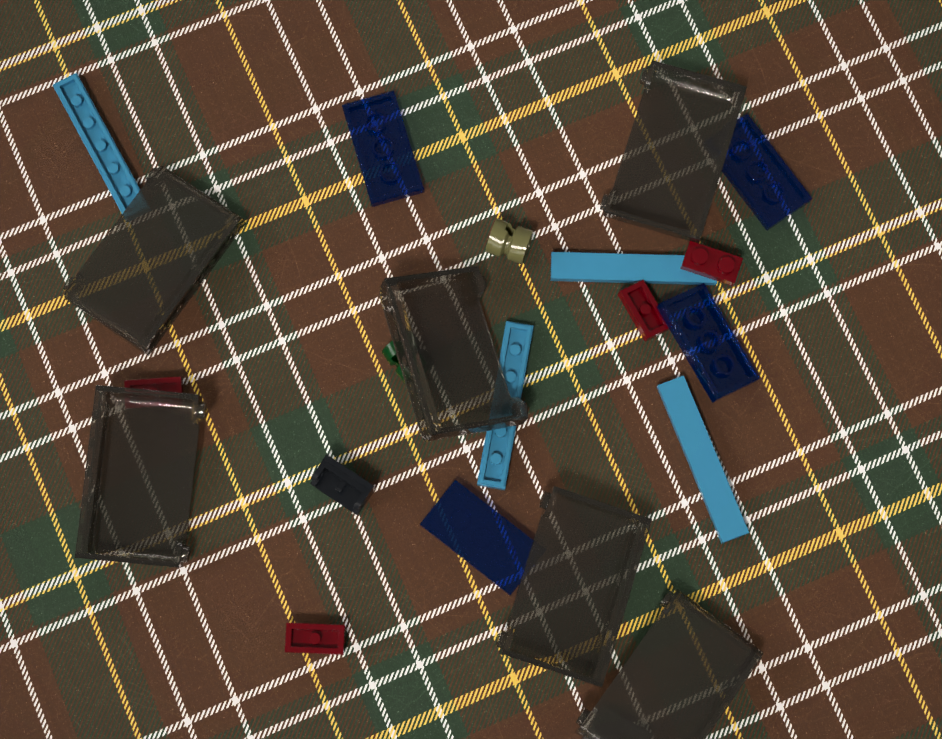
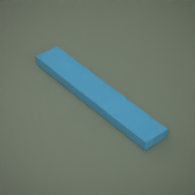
[53,73,152,223]
[550,252,717,285]
[477,321,534,491]
[657,376,749,544]

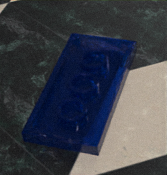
[342,91,424,207]
[702,114,813,231]
[657,283,760,403]
[420,480,545,596]

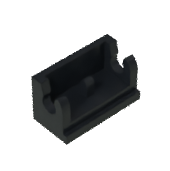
[310,454,375,516]

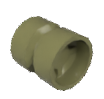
[485,218,534,265]

